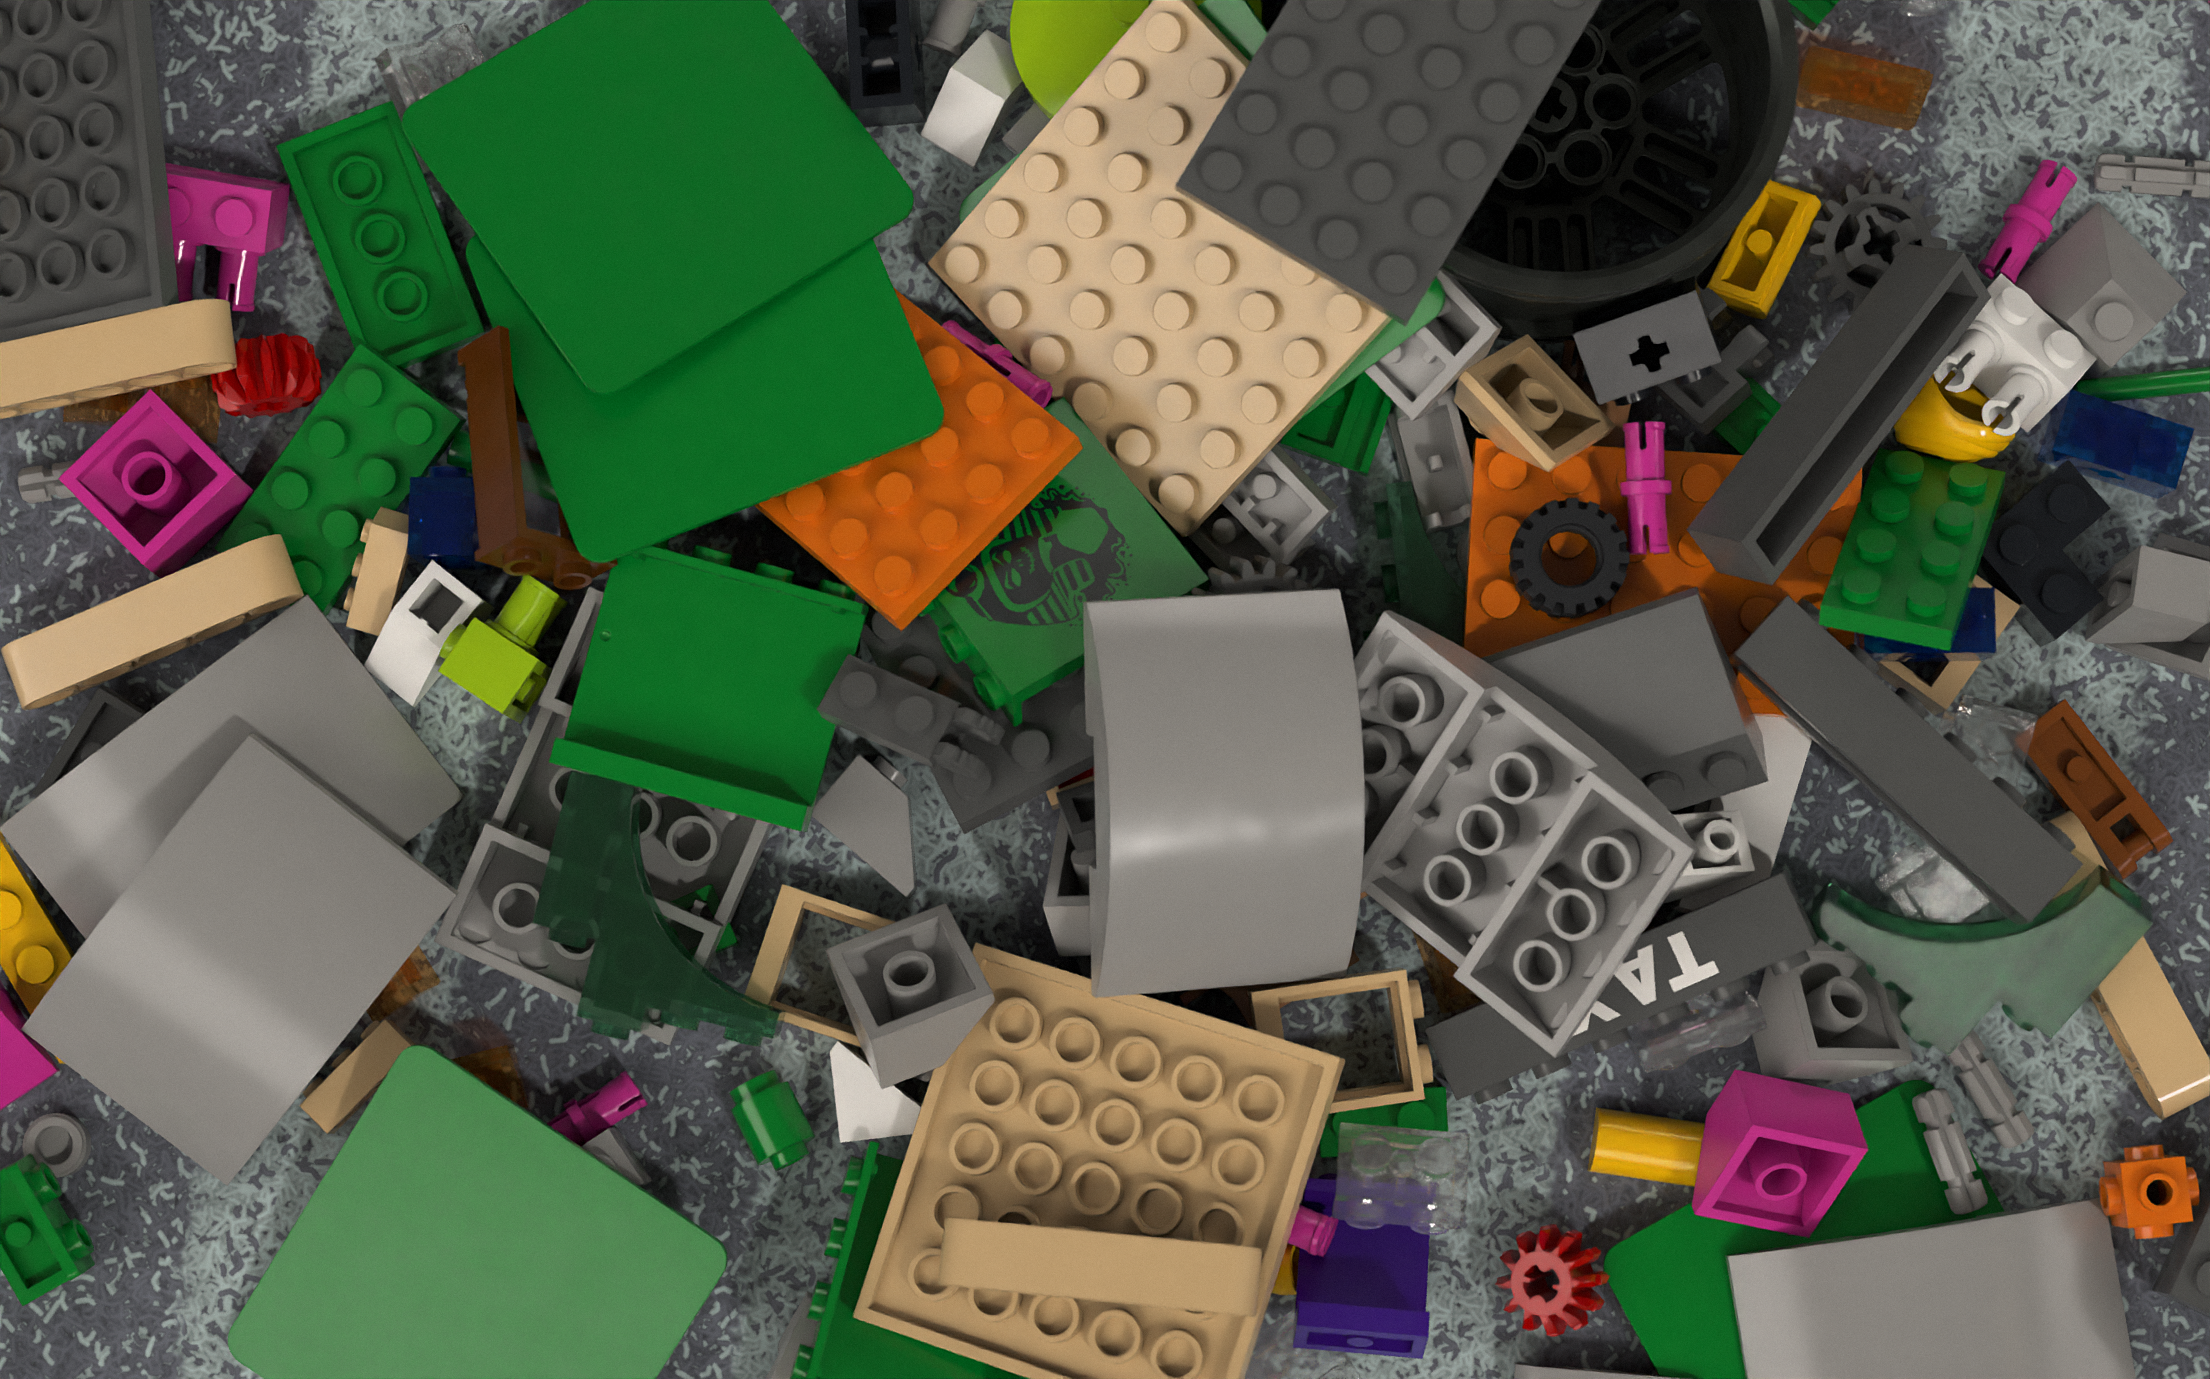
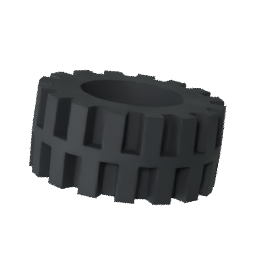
[1508,498,1630,619]

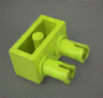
[438,575,568,724]

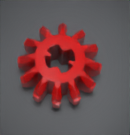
[210,333,322,418]
[1495,1224,1610,1337]

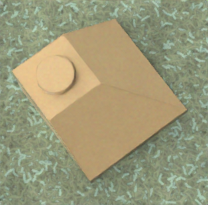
[1454,334,1616,472]

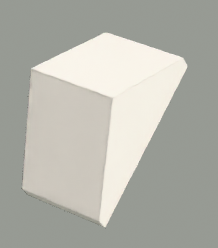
[920,29,1025,169]
[830,1041,922,1143]

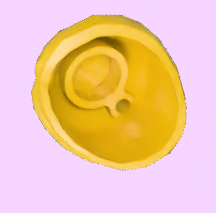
[1893,371,2015,463]

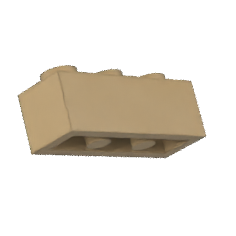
[343,507,419,636]
[299,1019,416,1134]

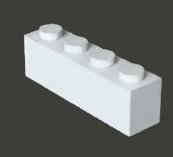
[1671,716,1812,913]

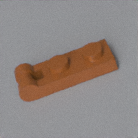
[2010,699,2173,881]

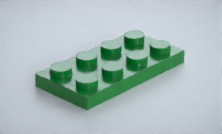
[276,100,487,370]
[214,343,467,616]
[1819,448,2006,651]

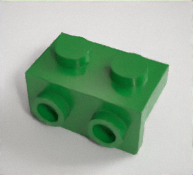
[0,1153,95,1306]

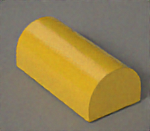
[1706,180,1822,319]
[1588,1107,1705,1187]

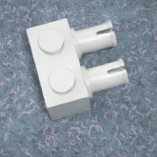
[1934,273,2097,436]

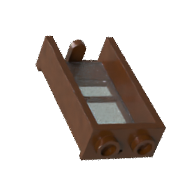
[457,325,618,590]

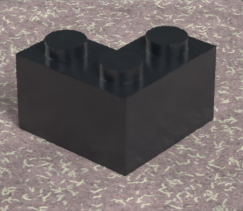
[1976,460,2111,647]

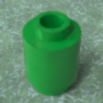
[729,1070,816,1171]

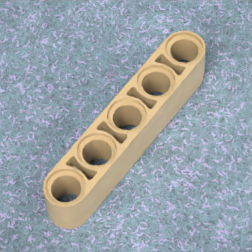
[0,299,237,419]
[1,534,304,710]
[2041,810,2210,1120]
[938,1218,1262,1317]

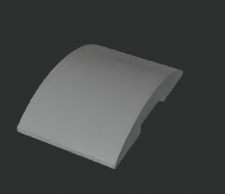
[434,586,774,1045]
[1083,588,1365,998]
[0,594,465,939]
[1354,610,1699,1058]
[21,733,459,1186]
[1726,1197,2136,1379]

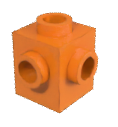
[2099,1144,2200,1239]

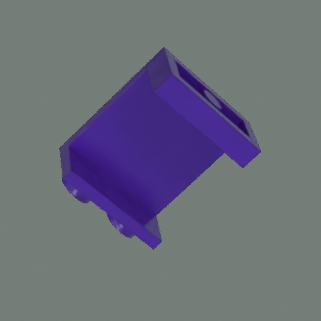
[1292,1173,1436,1359]

